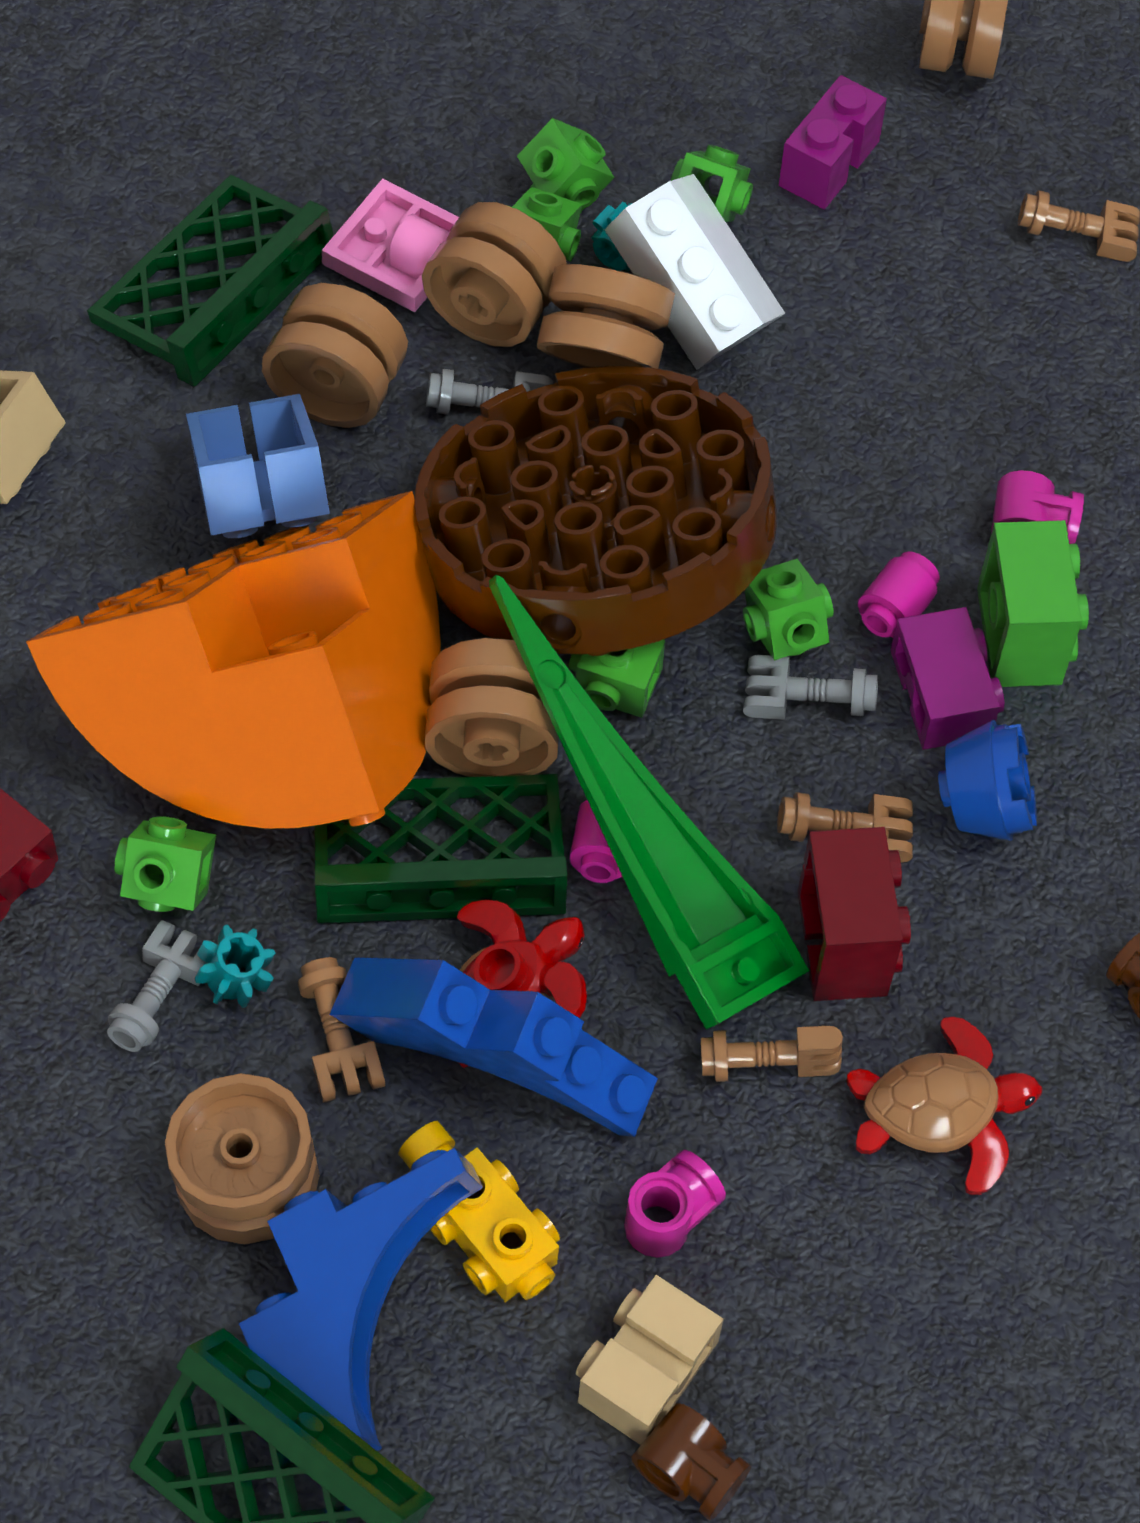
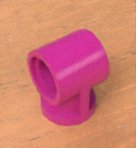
[991,470,1084,544]
[624,1150,726,1258]

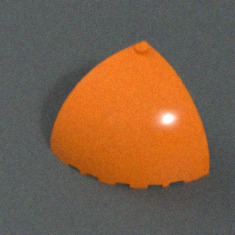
[26,491,441,829]

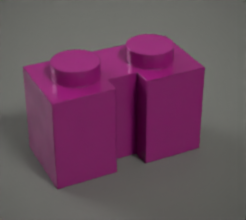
[779,75,887,210]
[890,607,1004,750]

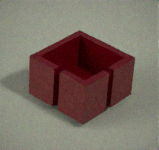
[797,827,911,1001]

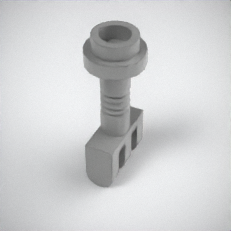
[426,369,553,415]
[743,655,878,720]
[107,920,219,1052]

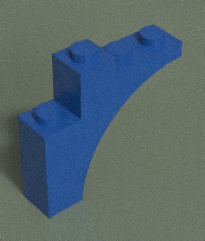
[329,958,658,1137]
[239,1148,483,1451]

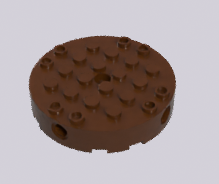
[415,366,777,656]

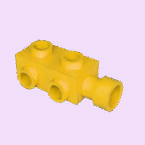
[398,1121,560,1302]

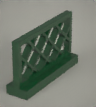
[87,175,334,387]
[315,774,567,923]
[129,1328,435,1523]

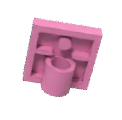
[321,178,459,312]

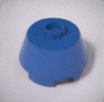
[938,720,1037,841]

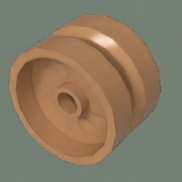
[919,0,1008,79]
[421,202,566,347]
[537,264,675,369]
[262,283,408,428]
[425,638,559,777]
[165,1073,320,1245]

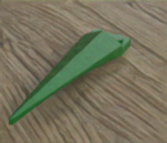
[489,574,809,1030]

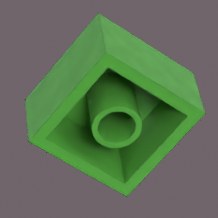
[977,520,1089,687]

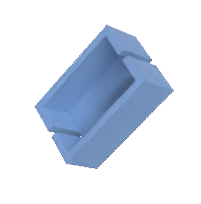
[186,394,330,538]

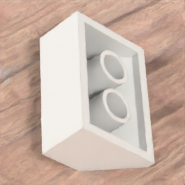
[605,174,785,370]

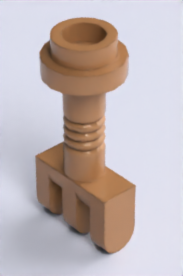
[1018,190,1140,262]
[777,792,913,863]
[298,957,385,1103]
[701,1026,843,1082]

